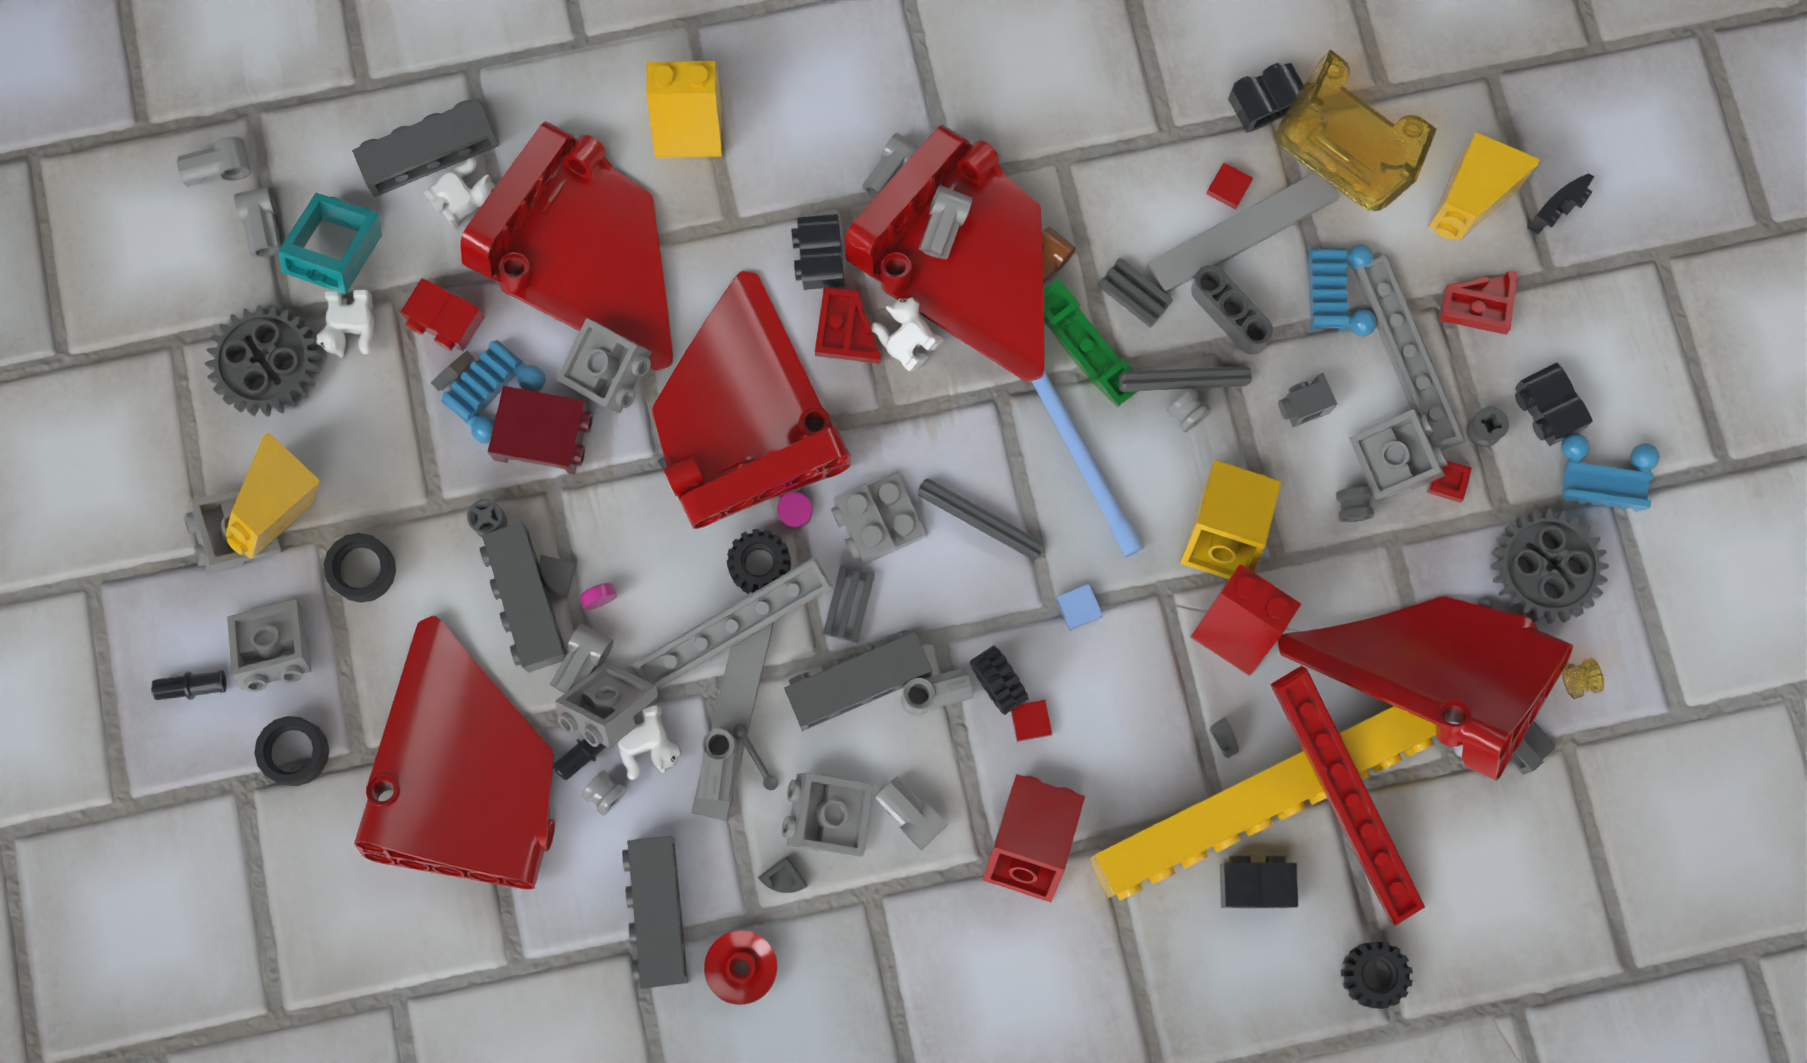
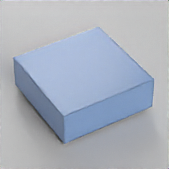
[1056,584,1103,631]

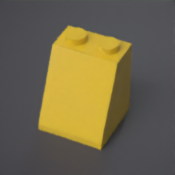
[646,61,722,158]
[1429,132,1540,241]
[225,432,321,560]
[1180,460,1282,579]

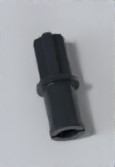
[151,670,227,700]
[553,738,607,780]

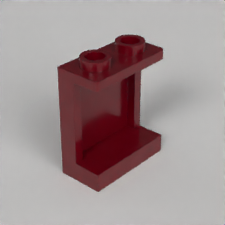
[487,386,593,475]

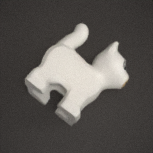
[423,158,495,229]
[316,290,375,358]
[871,297,944,372]
[618,705,681,780]

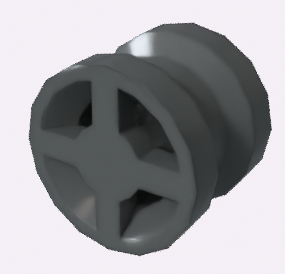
[1467,407,1509,447]
[1336,487,1374,522]
[467,499,507,537]

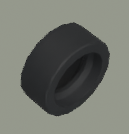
[323,533,396,603]
[254,716,329,786]

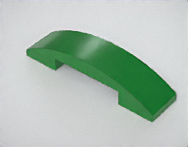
[1043,278,1138,407]

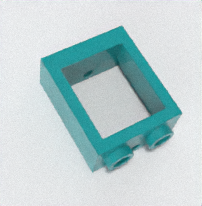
[278,193,382,295]

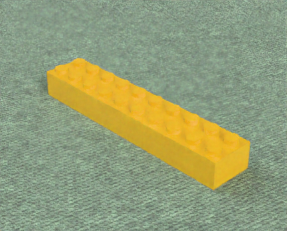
[1089,706,1436,901]

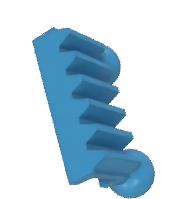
[1308,244,1377,337]
[441,340,546,444]
[1561,433,1660,512]

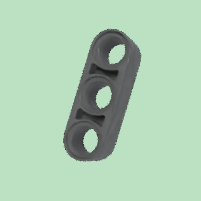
[1191,265,1273,355]

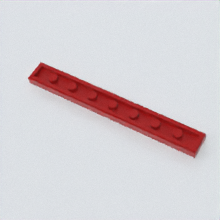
[1270,665,1425,926]

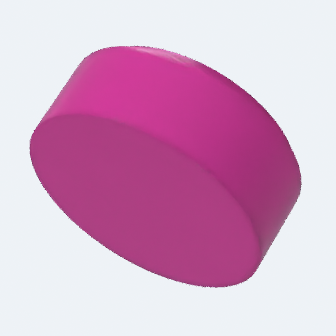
[777,492,812,529]
[580,583,617,610]

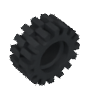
[726,529,791,594]
[970,646,1029,715]
[1341,941,1413,1009]

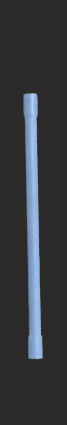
[1032,369,1144,557]

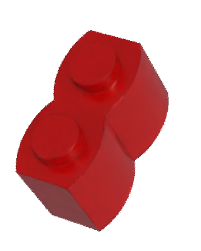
[400,278,485,351]

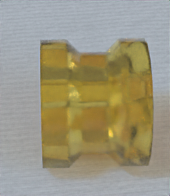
[1562,658,1604,699]

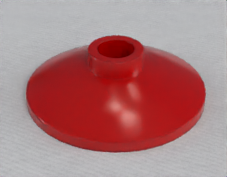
[704,930,778,1005]

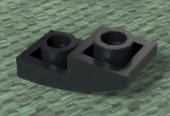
[1527,173,1594,234]

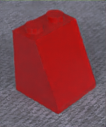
[1190,564,1302,676]
[983,774,1085,903]

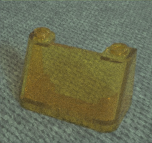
[1275,49,1437,211]

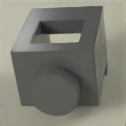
[1278,373,1337,427]

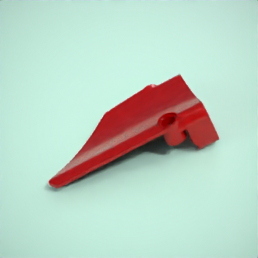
[460,121,673,371]
[845,124,1044,382]
[652,271,852,529]
[1278,596,1573,781]
[354,616,555,890]

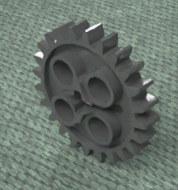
[205,305,322,417]
[1490,509,1609,624]

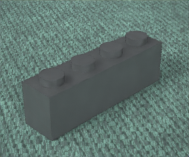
[352,98,499,197]
[480,522,567,673]
[784,630,933,731]
[622,835,688,989]

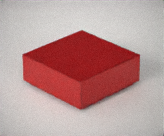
[1206,162,1253,210]
[1427,460,1472,503]
[1010,700,1052,742]

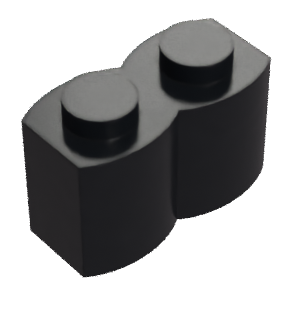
[1228,63,1310,133]
[791,214,845,290]
[1515,362,1593,446]
[1220,856,1298,908]

